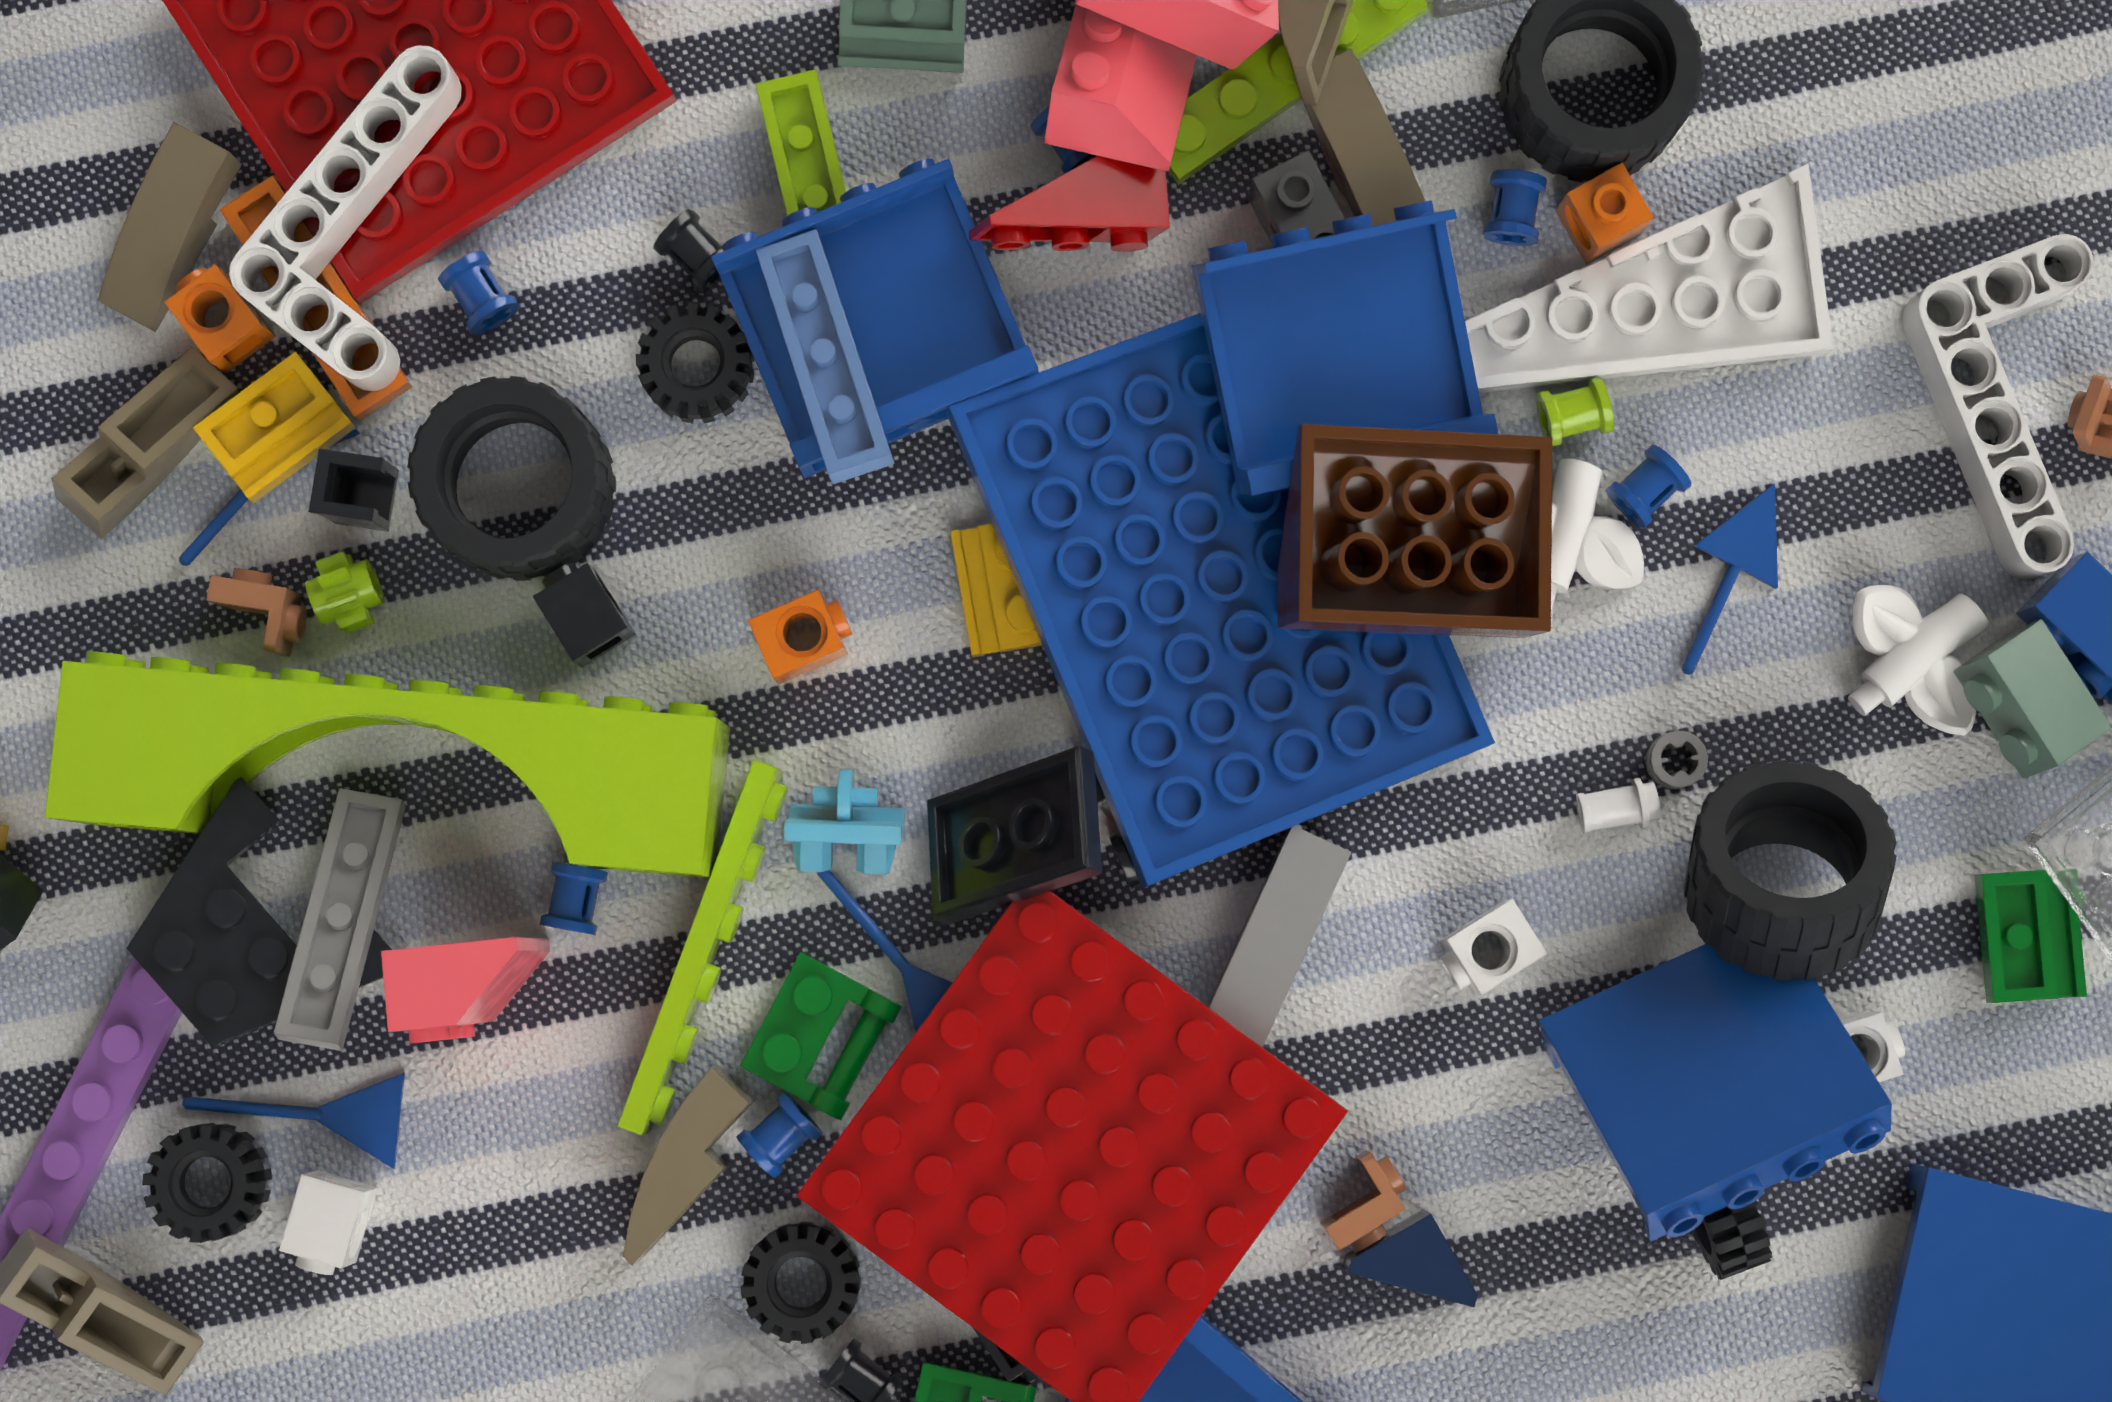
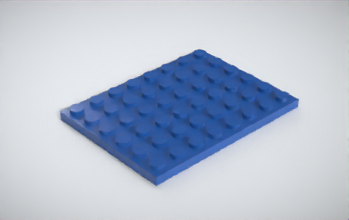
[946,313,1495,888]

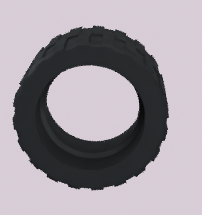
[1498,0,1705,182]
[407,376,616,581]
[1684,760,1897,981]

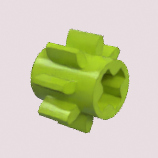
[305,551,385,634]

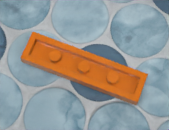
[220,175,413,421]

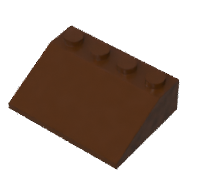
[1277,424,1553,638]

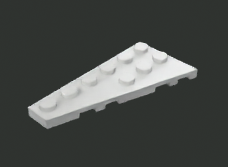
[1465,164,1834,393]

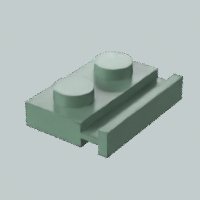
[838,0,967,73]

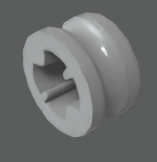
[1645,730,1708,789]

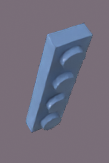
[756,229,895,484]

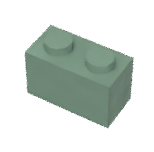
[1953,619,2112,779]

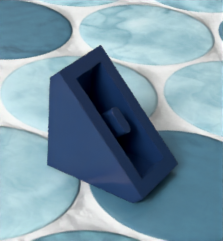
[1342,1209,1478,1308]

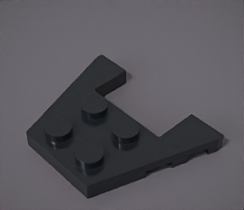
[126,777,392,1048]

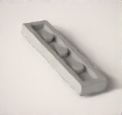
[274,788,406,1051]

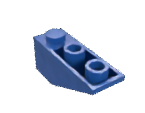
[2016,551,2112,705]

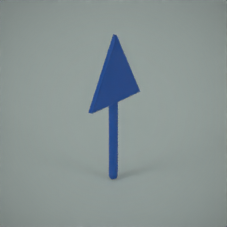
[1682,484,1778,675]

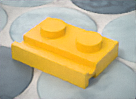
[192,351,355,504]
[950,524,1042,658]

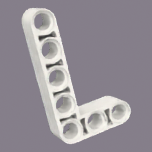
[229,45,462,391]
[1902,234,2094,580]

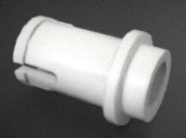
[1576,778,1661,833]

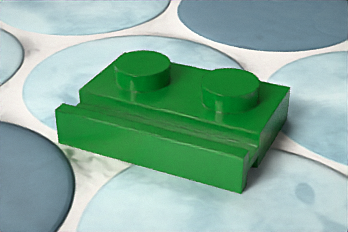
[1974,868,2087,1003]

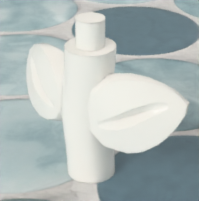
[1551,458,1644,611]
[1848,585,1989,736]

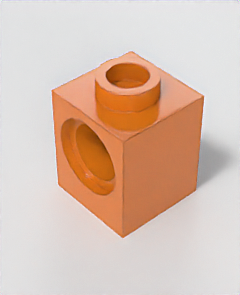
[1555,162,1654,265]
[164,264,276,374]
[748,589,853,684]

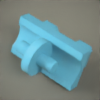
[784,769,905,875]

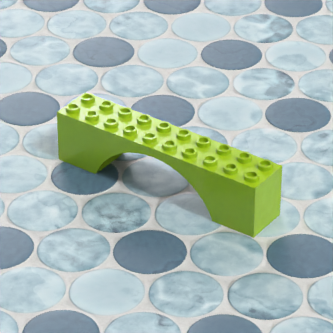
[45,651,730,878]

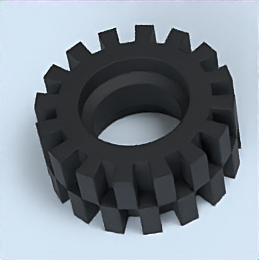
[636,302,754,424]
[142,1123,272,1243]
[1693,1201,1772,1280]
[740,1221,861,1344]

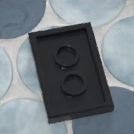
[927,745,1103,925]

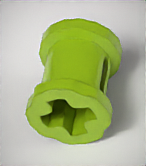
[1536,377,1614,447]

